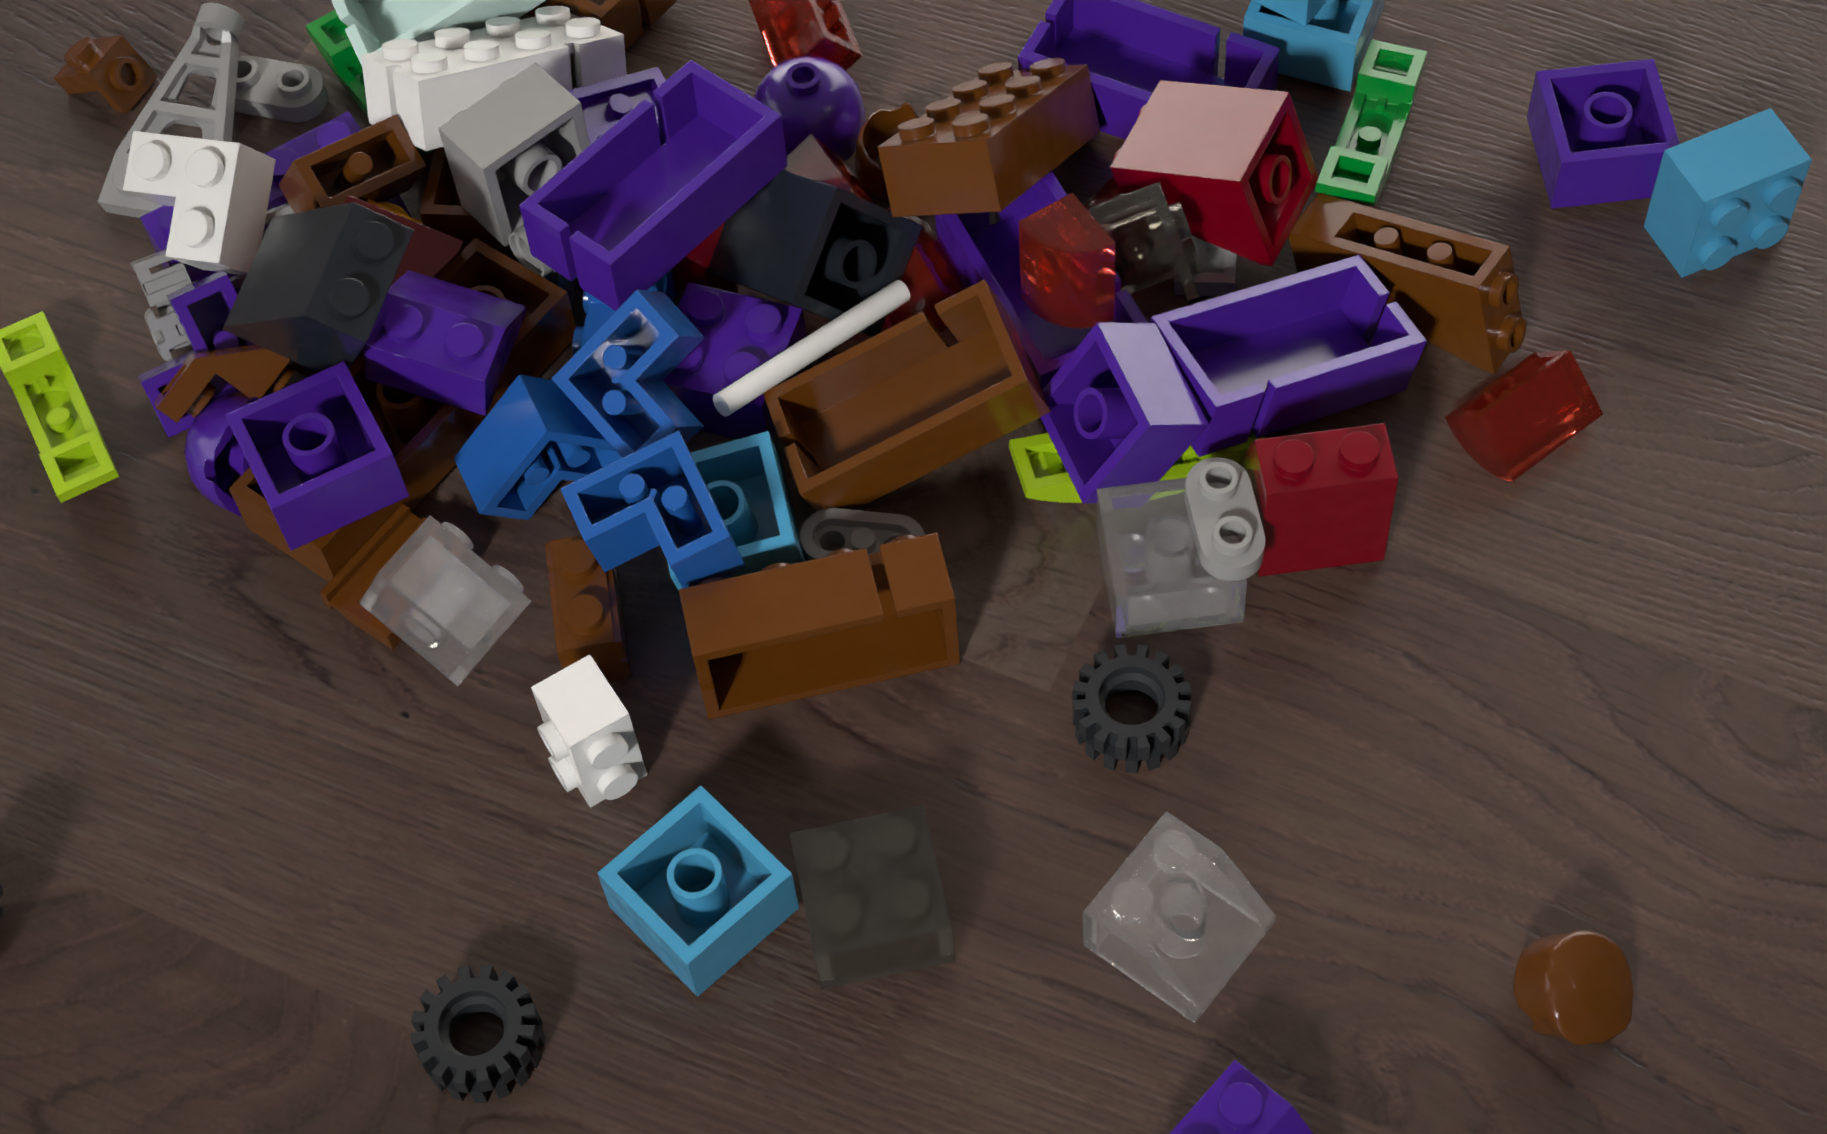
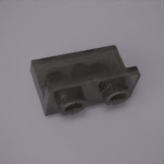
[1089,182,1204,301]

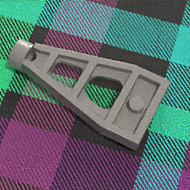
[98,3,244,218]

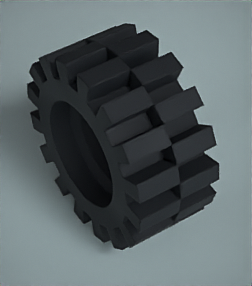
[1072,644,1192,773]
[410,965,545,1103]

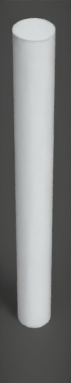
[713,280,910,417]

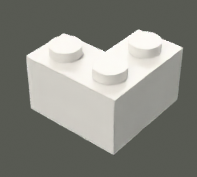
[123,131,276,275]

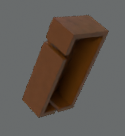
[878,58,1100,217]
[763,279,1051,511]
[679,533,960,720]

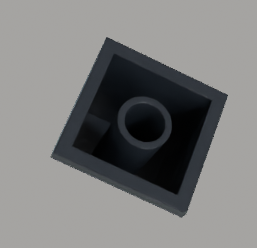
[707,170,922,337]
[222,202,414,372]

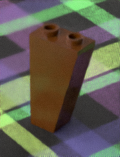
[1288,193,1526,374]

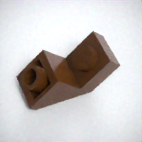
[154,345,295,423]

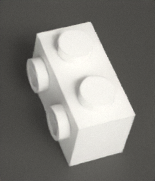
[531,655,647,808]

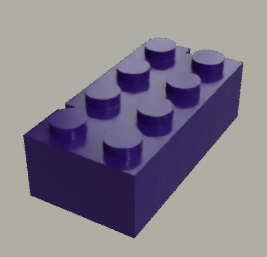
[1018,0,1280,140]
[519,60,788,311]
[935,171,1148,390]
[1150,255,1427,457]

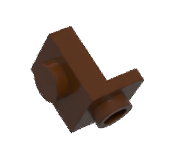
[54,35,157,113]

